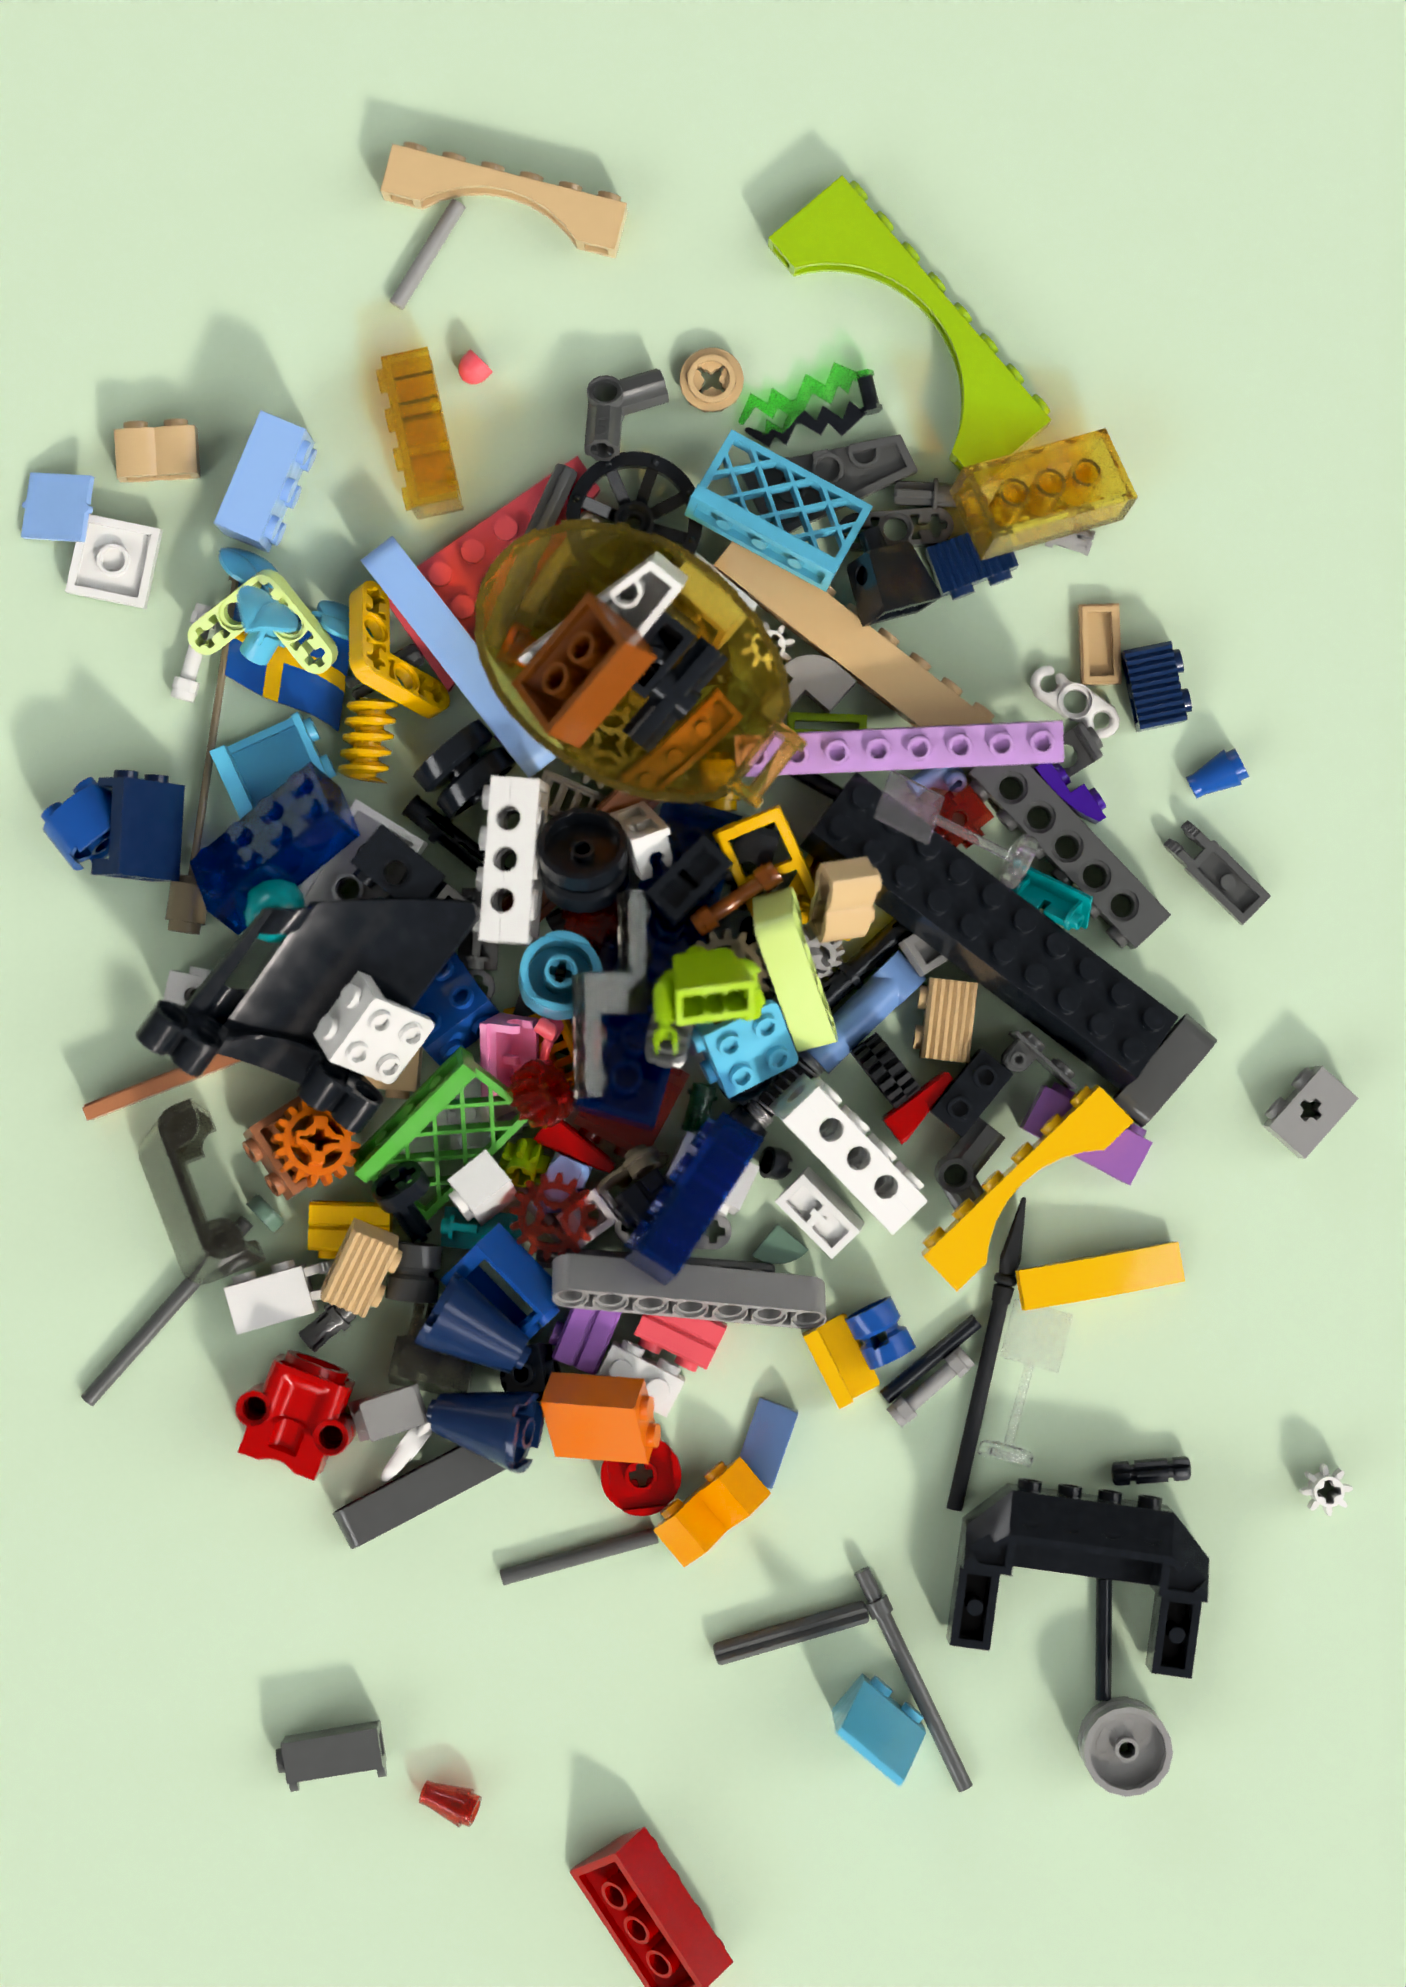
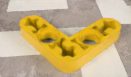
[349,580,450,719]

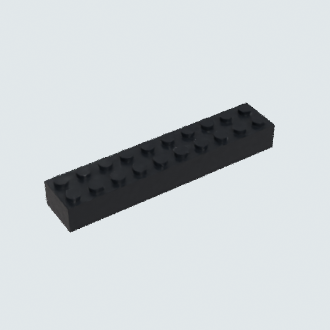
[799,772,1178,1090]

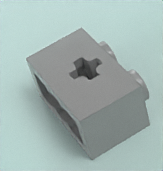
[1263,1066,1359,1159]

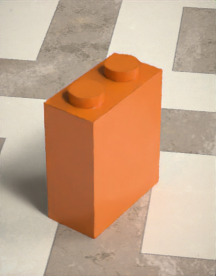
[541,1372,661,1464]

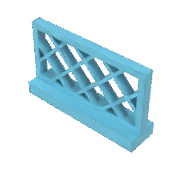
[684,429,873,592]

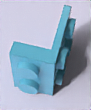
[691,999,798,1099]

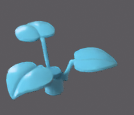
[218,548,373,665]

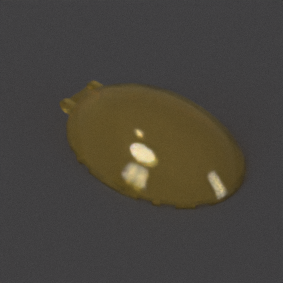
[474,518,808,809]

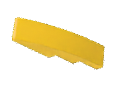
[1015,1242,1185,1311]

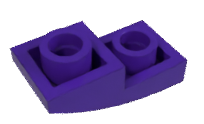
[1033,763,1106,824]

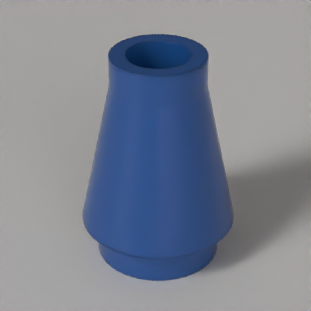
[1186,748,1249,798]

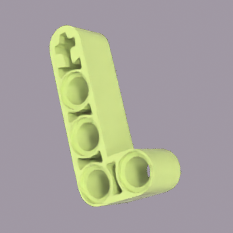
[752,886,838,1052]

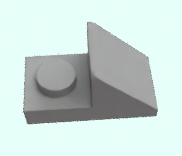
[348,1383,428,1442]

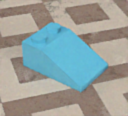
[831,1673,926,1787]

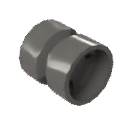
[385,1241,443,1303]

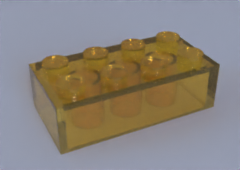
[950,428,1138,561]

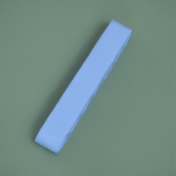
[360,536,561,778]

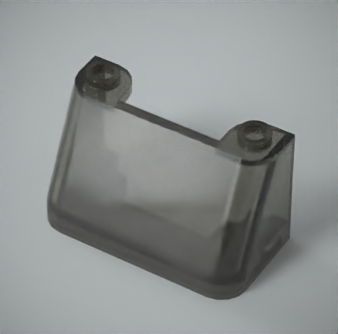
[138,1099,266,1285]

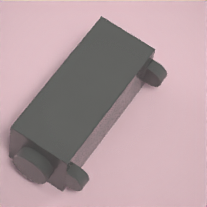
[276,1720,387,1792]

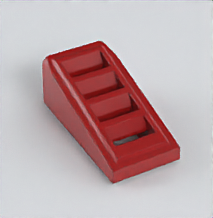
[881,1071,953,1145]
[534,1114,616,1173]

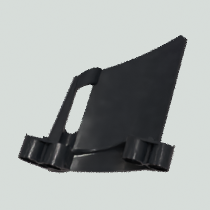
[135,898,480,1134]

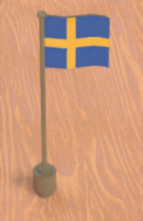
[165,576,349,935]

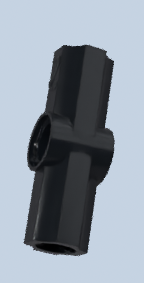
[622,636,728,753]

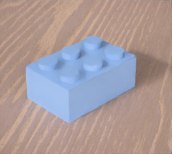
[214,410,317,553]

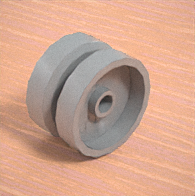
[1077,1696,1173,1797]

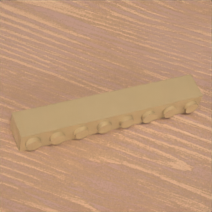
[713,541,995,727]

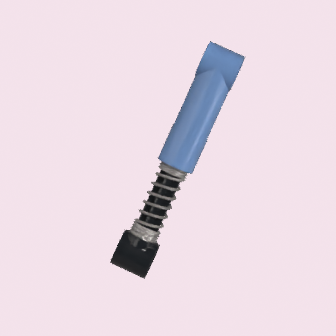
[711,950,927,1158]

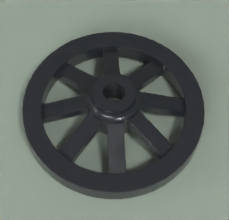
[566,451,703,585]

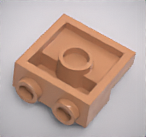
[242,1096,355,1200]

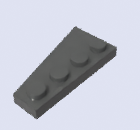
[741,434,918,533]

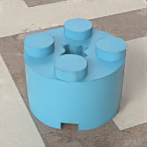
[518,930,602,1020]

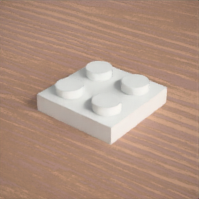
[65,514,163,609]

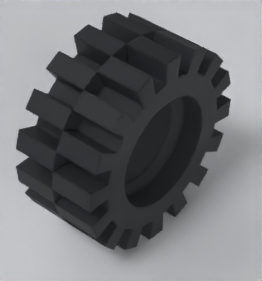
[851,1032,921,1109]

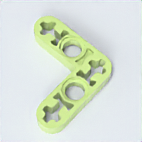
[187,569,338,674]

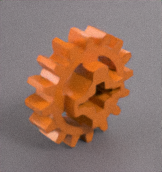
[270,1100,361,1188]

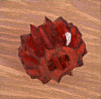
[506,1058,577,1129]

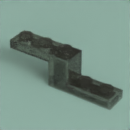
[572,889,653,1099]

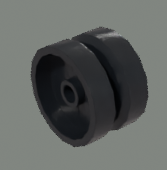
[413,719,517,820]
[537,808,629,913]

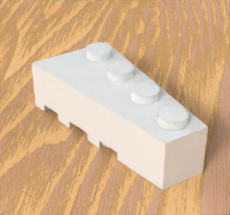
[518,551,689,666]

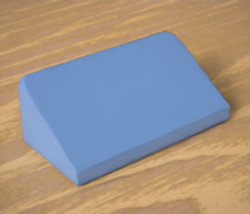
[739,1397,798,1489]

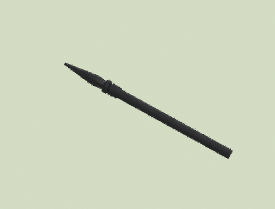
[946,1197,1026,1511]

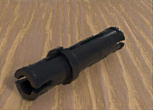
[402,794,511,873]
[822,918,913,1010]

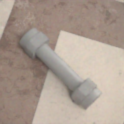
[886,1346,975,1427]

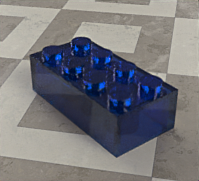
[189,761,360,935]
[624,1112,764,1286]

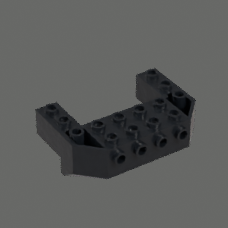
[946,1478,1209,1679]

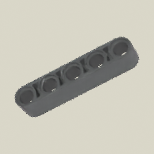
[332,1446,506,1549]

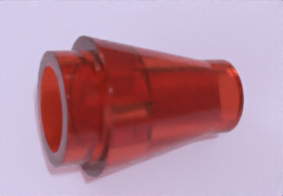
[419,1780,482,1827]

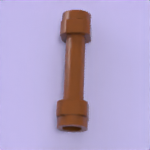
[689,861,784,936]

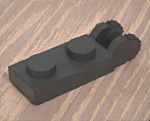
[1163,821,1271,925]

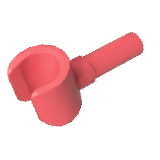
[534,1017,564,1071]

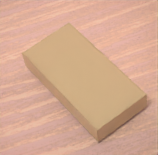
[1078,603,1122,686]

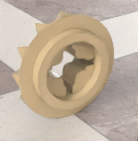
[680,348,744,412]

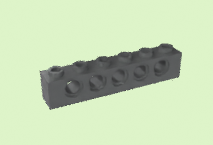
[967,764,1171,949]

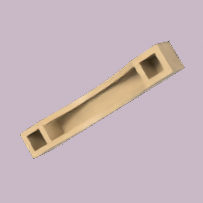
[380,142,628,259]

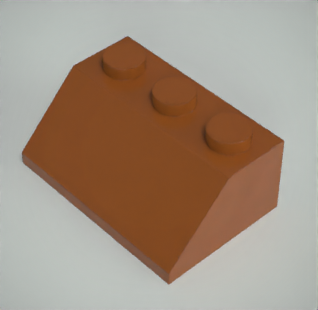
[511,592,657,749]

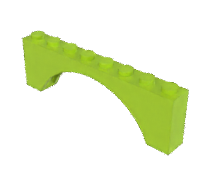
[768,175,1051,489]

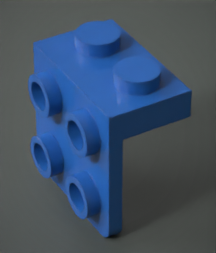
[413,952,500,1066]

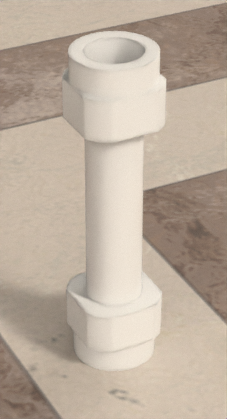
[170,603,217,703]

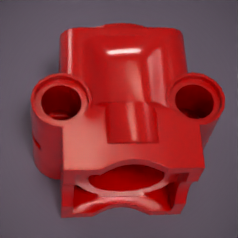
[235,1350,356,1481]

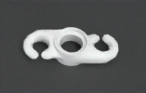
[1030,665,1120,738]
[381,1423,433,1483]

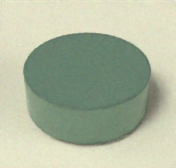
[246,1195,284,1233]

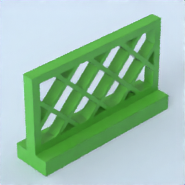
[353,1045,535,1221]

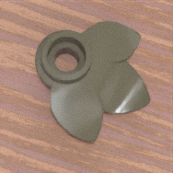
[597,1144,669,1195]

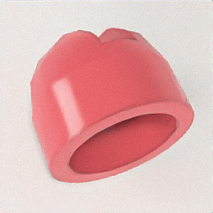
[458,349,493,384]

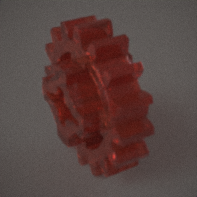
[509,1172,598,1261]

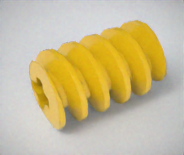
[337,697,399,784]

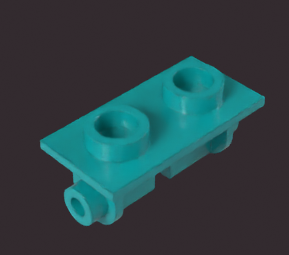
[1009,864,1093,930]
[440,1206,525,1250]

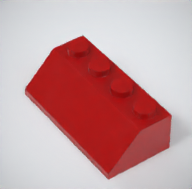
[569,1826,734,1987]

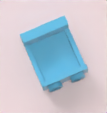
[209,712,337,827]

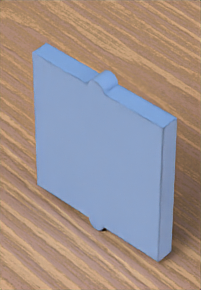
[21,472,94,542]

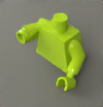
[653,945,765,1055]

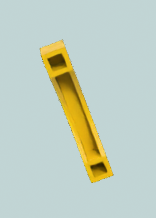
[921,1084,1134,1291]

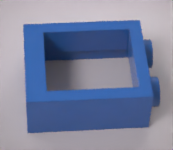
[440,1223,560,1340]

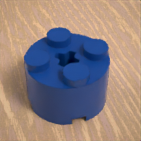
[41,777,112,871]

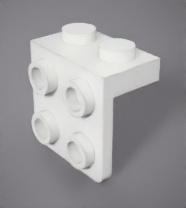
[313,971,434,1084]

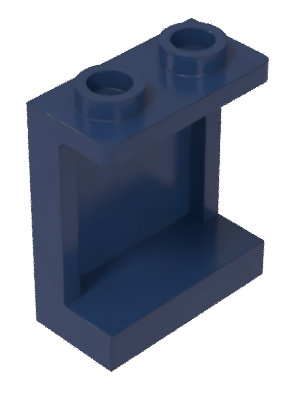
[91,770,185,882]

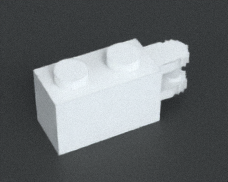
[224,1259,334,1335]

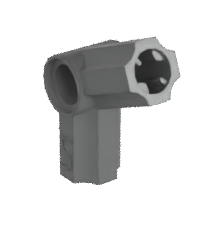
[584,368,669,461]
[934,1117,1005,1220]

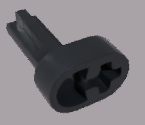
[371,1161,432,1243]

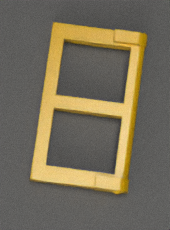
[712,804,815,925]

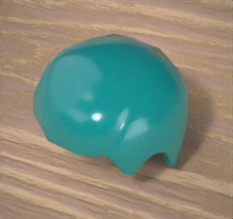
[244,879,306,943]

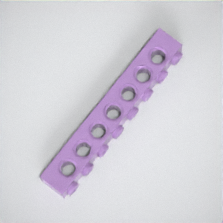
[735,720,1064,777]

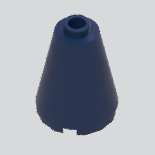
[414,1272,533,1373]
[426,1391,544,1473]

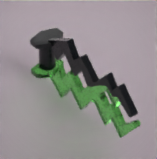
[738,362,883,448]

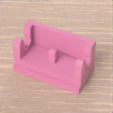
[479,1013,540,1098]

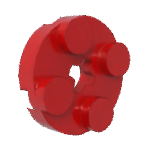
[601,1439,681,1516]

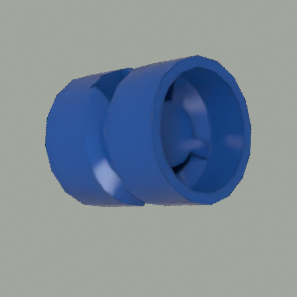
[845,1296,916,1370]

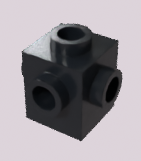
[500,1343,561,1403]

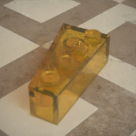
[376,347,464,520]

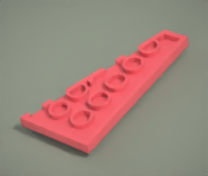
[388,456,600,692]

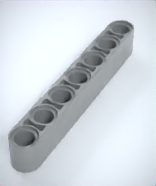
[552,1254,827,1329]

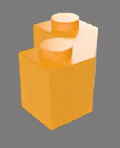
[653,1457,771,1567]

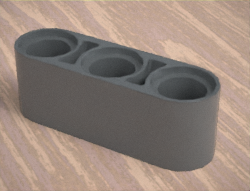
[1112,1013,1217,1128]

